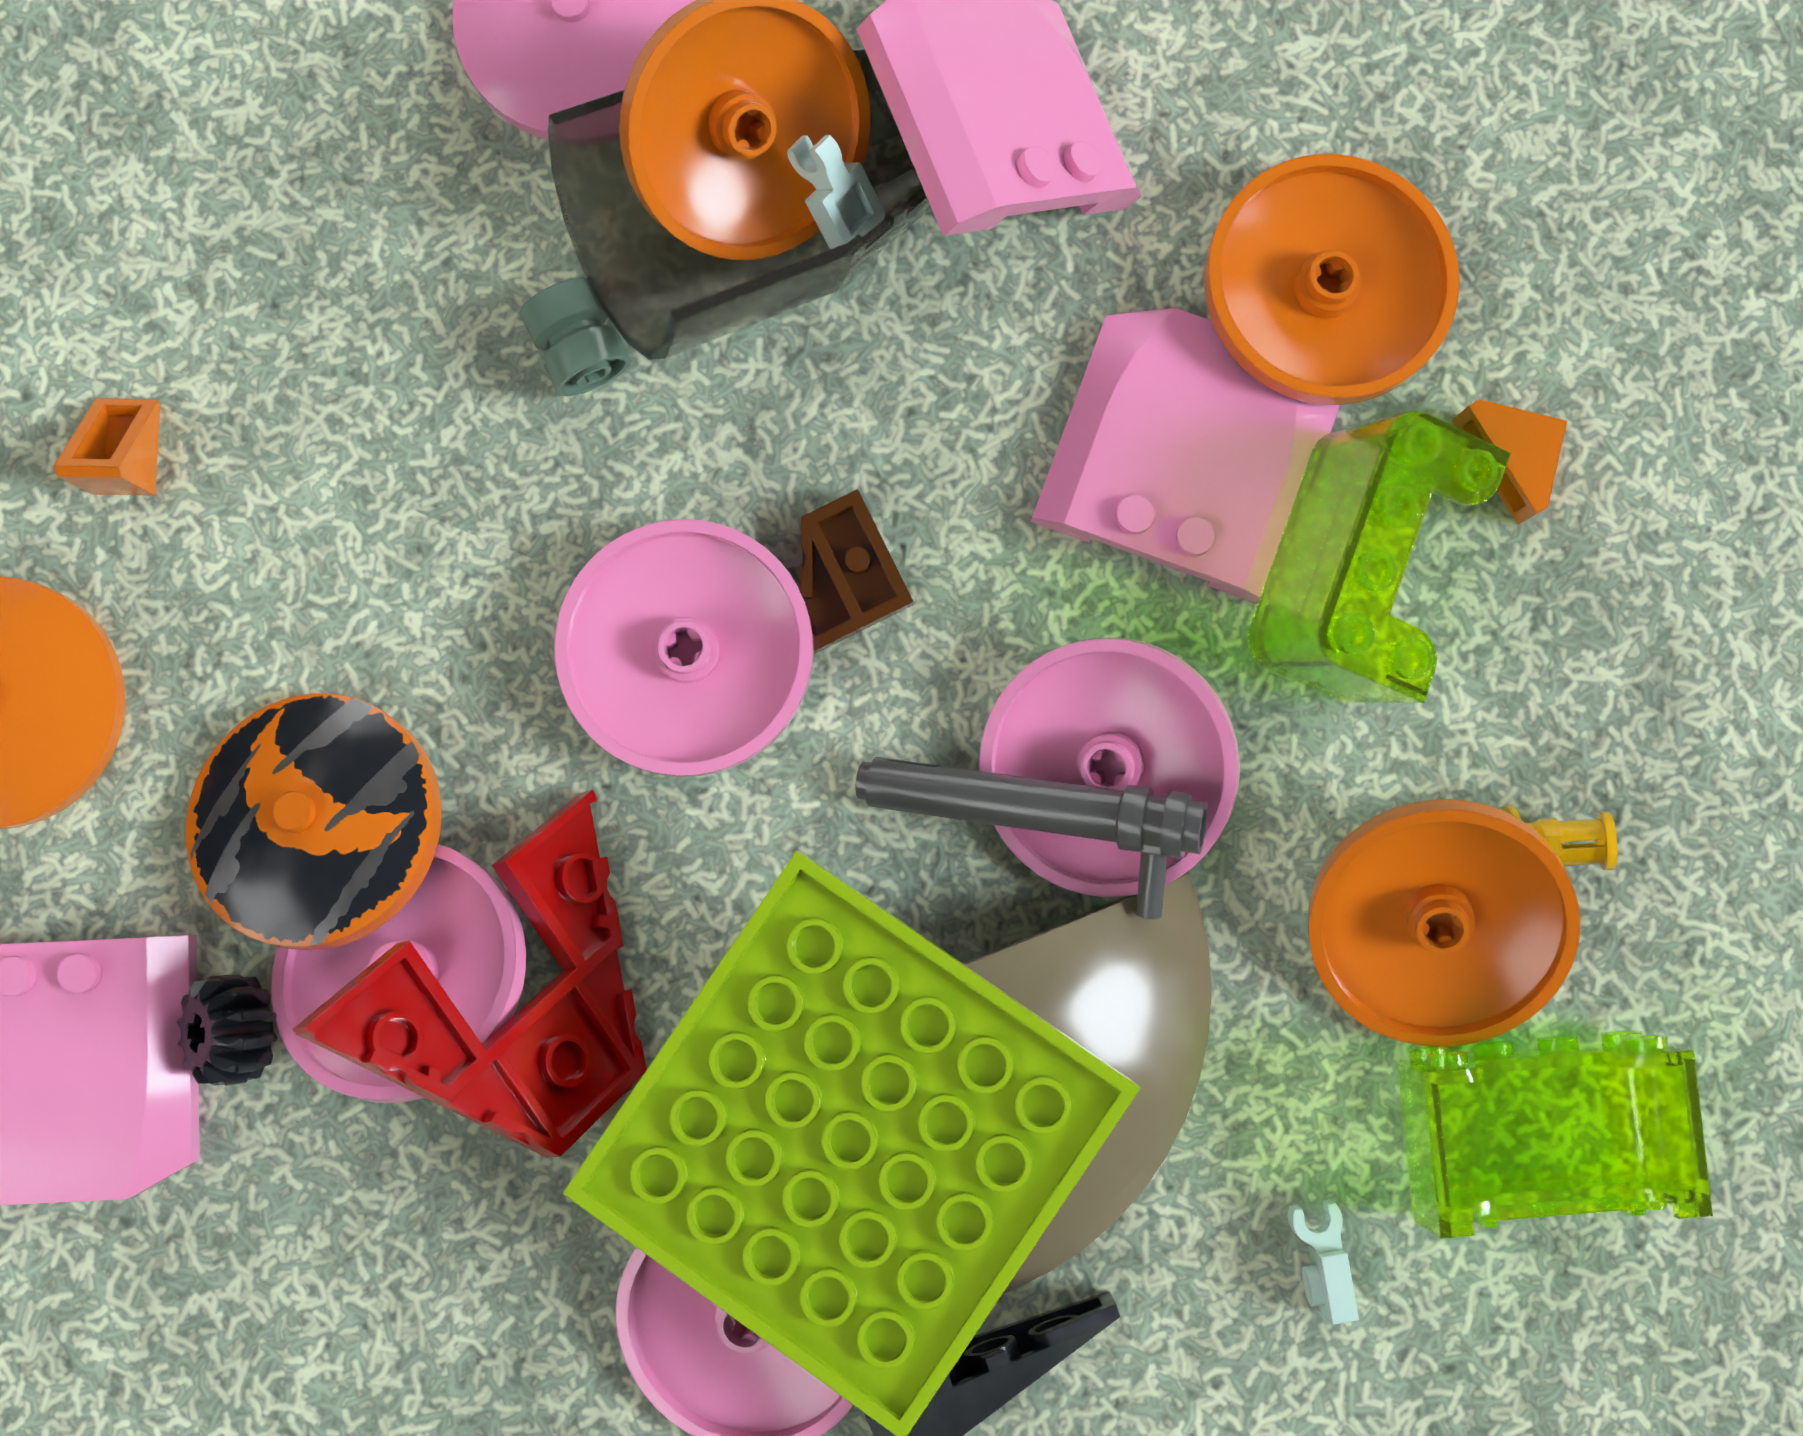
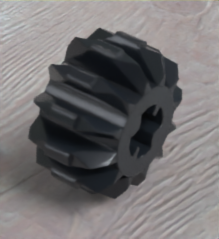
[177,974,278,1086]

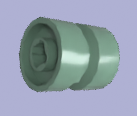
[519,277,632,397]

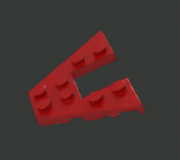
[293,790,647,1158]

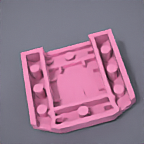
[856,0,1141,236]
[1031,308,1340,607]
[0,935,200,1205]

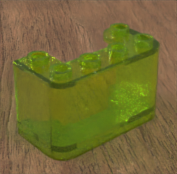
[1247,411,1511,703]
[1397,1030,1713,1239]

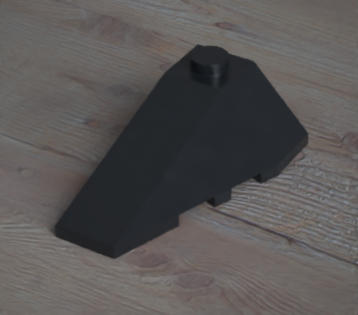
[864,1291,1120,1436]

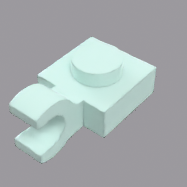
[787,135,887,255]
[1288,1199,1359,1325]

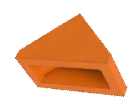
[54,398,160,496]
[1452,399,1567,525]

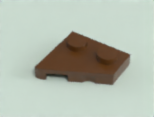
[800,489,915,654]

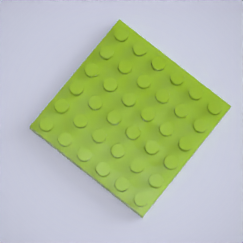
[562,850,1141,1436]

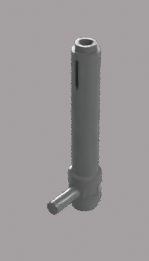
[855,757,1208,919]

